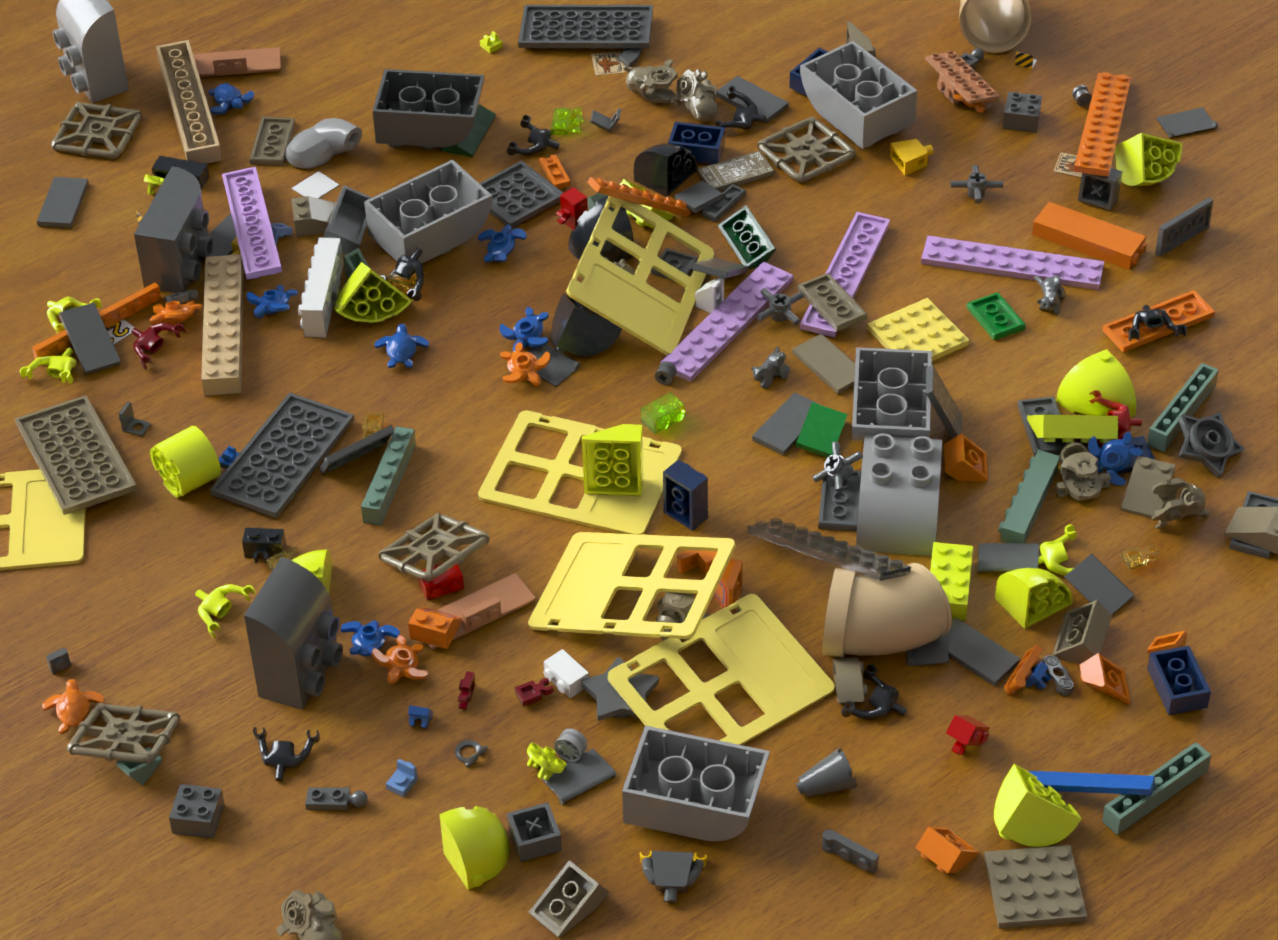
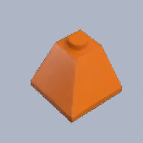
[1079,653,1131,704]

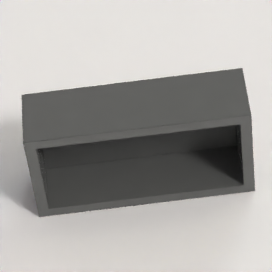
[323,185,372,255]

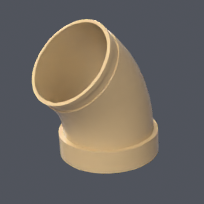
[959,0,1031,53]
[822,563,952,658]

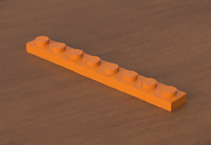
[587,177,691,217]
[32,283,162,359]

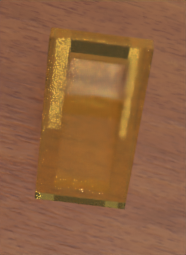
[387,273,423,298]

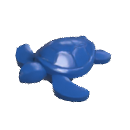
[208,83,254,114]
[478,224,527,263]
[247,284,298,318]
[499,307,549,352]
[375,324,429,368]
[1088,432,1143,486]
[341,620,400,657]

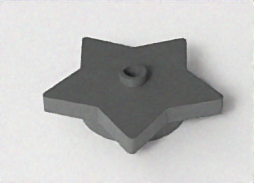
[1178,412,1244,478]
[581,657,659,721]

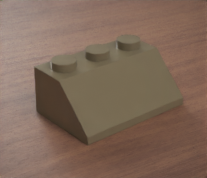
[1052,600,1112,664]

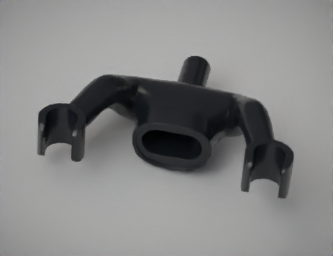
[715,86,766,130]
[507,115,560,156]
[381,247,424,301]
[1128,305,1187,341]
[841,664,907,719]
[253,727,320,781]

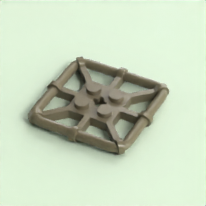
[51,102,142,159]
[757,117,856,183]
[379,513,490,582]
[67,703,180,764]

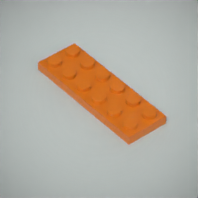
[1102,290,1215,353]

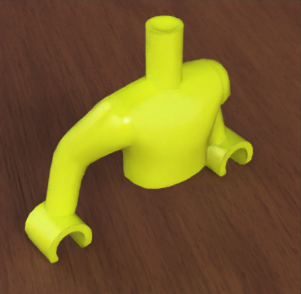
[47,296,103,334]
[20,348,77,384]
[1038,524,1077,576]
[195,584,256,638]

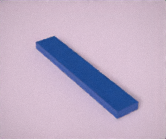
[1029,771,1155,795]

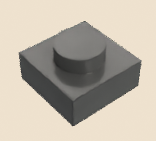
[46,648,71,674]

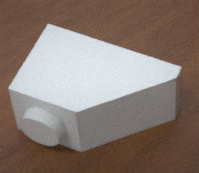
[695,277,724,314]

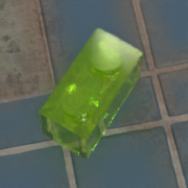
[641,392,685,434]

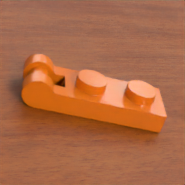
[539,154,571,189]
[1004,644,1043,695]

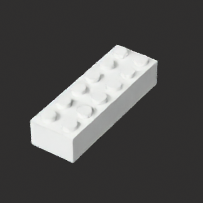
[298,237,344,337]

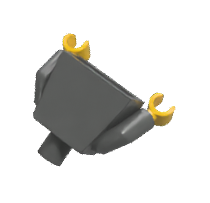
[640,851,707,903]

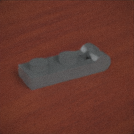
[822,830,879,874]

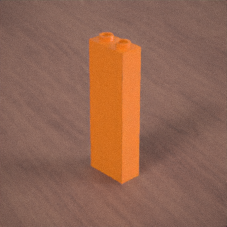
[1032,202,1147,270]

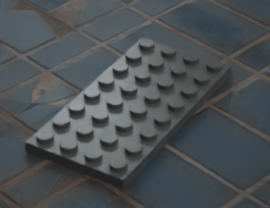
[518,5,653,49]
[210,392,355,519]

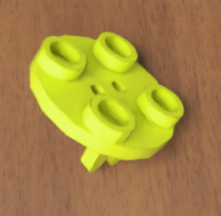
[144,174,165,195]
[527,743,567,781]

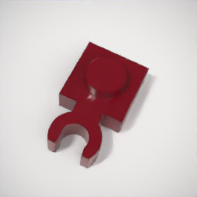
[458,671,476,710]
[515,678,554,707]

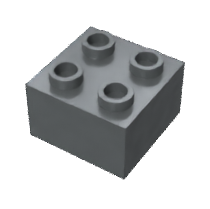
[1003,92,1042,133]
[1078,168,1123,211]
[169,784,225,838]
[507,802,562,862]

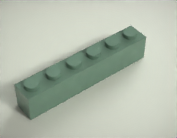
[1147,363,1219,452]
[361,426,416,526]
[998,450,1060,543]
[1102,742,1211,835]

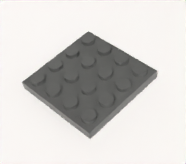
[479,161,563,228]

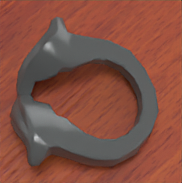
[455,740,488,767]

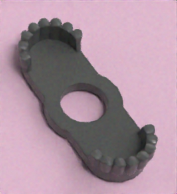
[1042,655,1074,696]

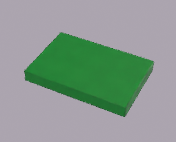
[966,292,1026,340]
[795,402,848,458]

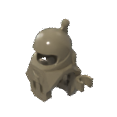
[623,59,678,104]
[670,69,718,122]
[1056,442,1111,501]
[1152,477,1209,529]
[655,592,710,641]
[276,890,343,940]

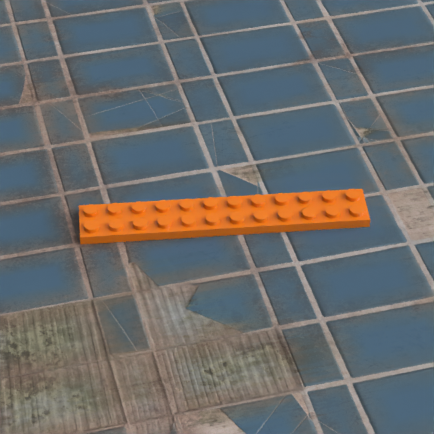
[1074,72,1132,177]

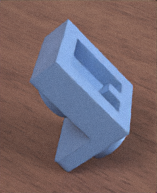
[270,223,293,244]
[386,759,418,797]

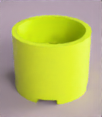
[150,426,221,498]

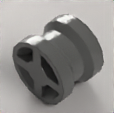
[1072,85,1092,106]
[655,361,677,385]

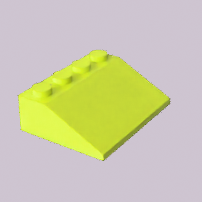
[1027,415,1118,443]
[582,424,643,496]

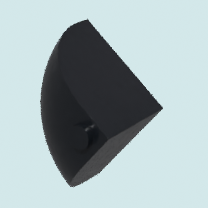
[633,144,698,197]
[568,195,634,263]
[551,293,622,356]

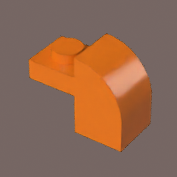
[677,550,718,576]

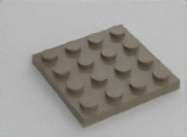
[984,845,1087,928]

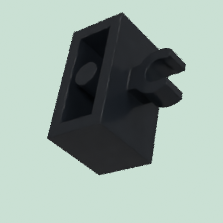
[242,528,286,564]

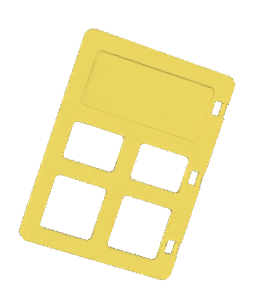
[566,196,714,356]
[478,410,682,535]
[0,469,86,571]
[528,532,736,639]
[608,594,835,745]

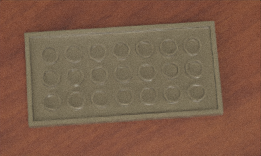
[15,395,137,515]

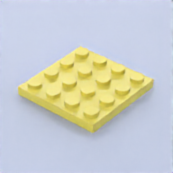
[867,298,969,361]

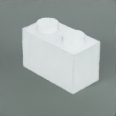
[543,649,589,698]

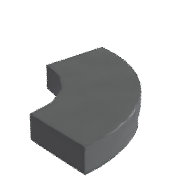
[619,48,641,67]

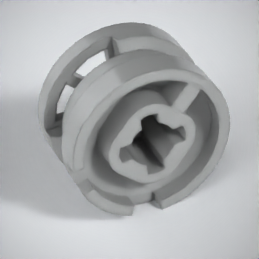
[554,729,588,762]

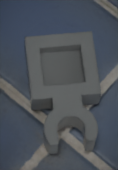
[164,289,199,304]

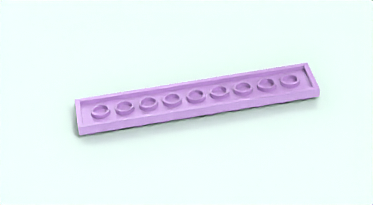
[222,167,282,280]
[800,212,890,337]
[921,236,1104,290]
[660,262,793,382]

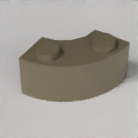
[833,657,867,703]

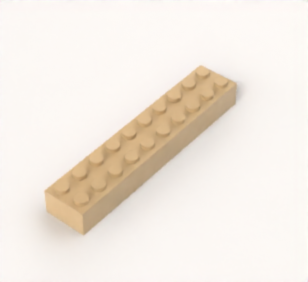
[156,40,222,164]
[201,255,244,396]

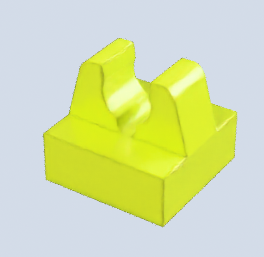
[480,31,503,53]

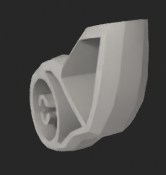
[286,118,362,168]

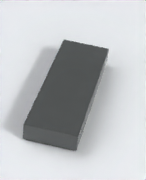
[702,184,746,222]

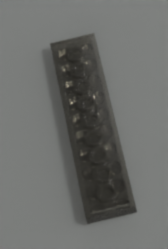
[747,518,911,581]

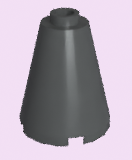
[796,748,857,797]

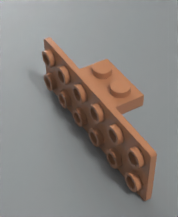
[193,47,281,77]
[925,51,999,104]
[427,573,535,650]

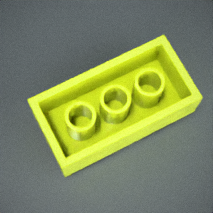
[930,542,973,621]

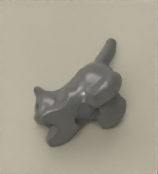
[1034,275,1065,314]
[751,347,790,389]

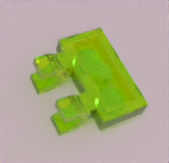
[551,107,583,135]

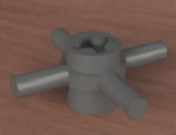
[951,165,1003,204]
[757,288,804,325]
[813,442,863,493]

